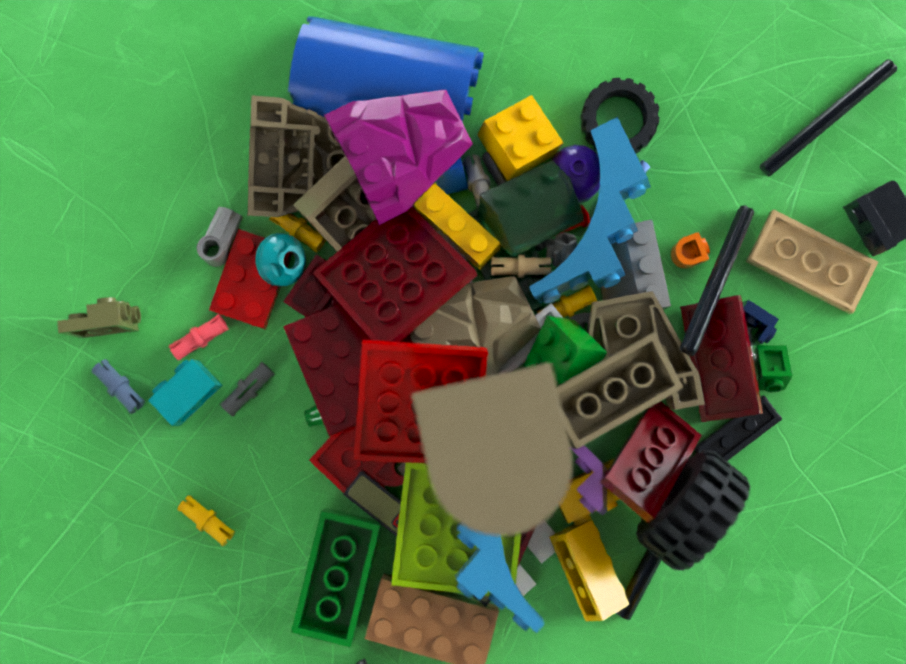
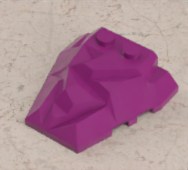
[324,90,473,225]

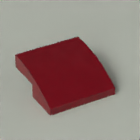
[283,254,339,317]

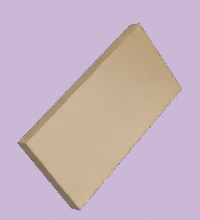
[745,209,878,314]

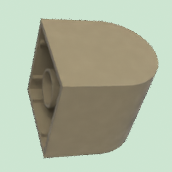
[412,363,572,536]

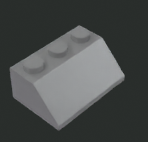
[600,220,671,310]

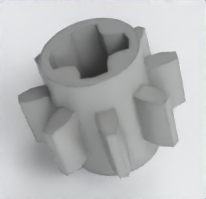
[546,233,578,268]

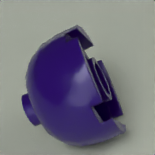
[546,144,600,204]

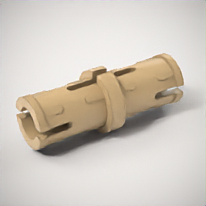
[491,255,551,278]

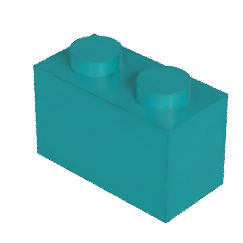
[148,359,223,426]

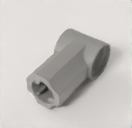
[197,206,243,267]

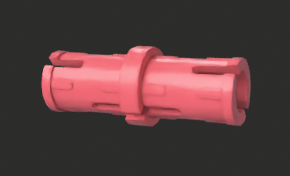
[169,314,229,361]

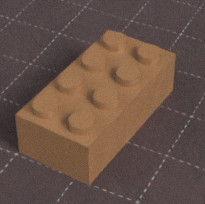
[365,573,499,664]

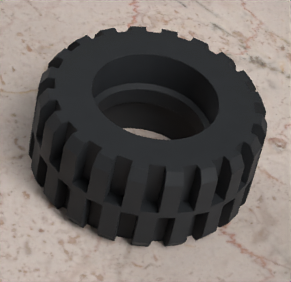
[636,450,750,571]

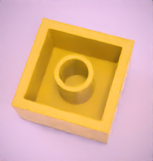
[477,95,564,182]

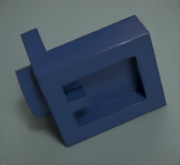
[742,300,779,346]

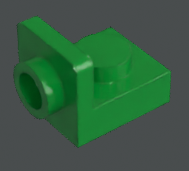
[754,345,793,393]

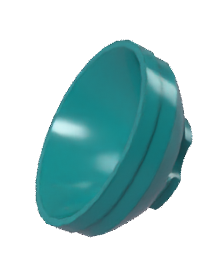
[255,233,306,286]

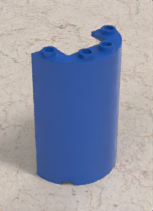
[288,16,484,123]

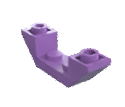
[570,445,607,515]

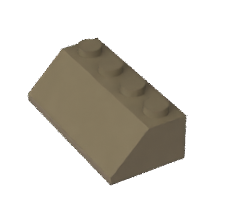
[557,332,683,449]

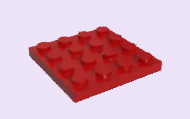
[354,340,488,464]

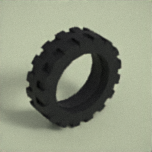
[581,78,660,154]

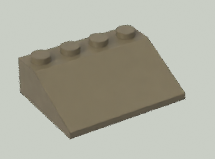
[293,156,426,252]

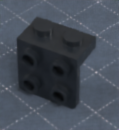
[843,180,906,257]

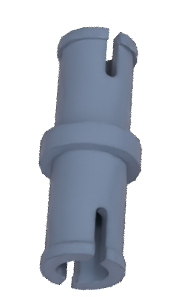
[92,359,145,414]

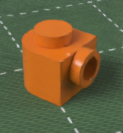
[671,232,710,269]

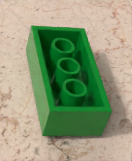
[291,508,382,647]

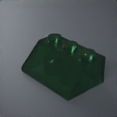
[478,160,584,257]

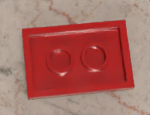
[209,229,293,330]

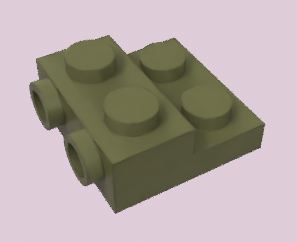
[57,297,141,338]

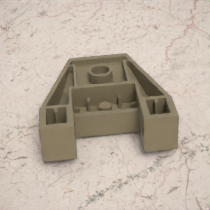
[587,291,705,410]

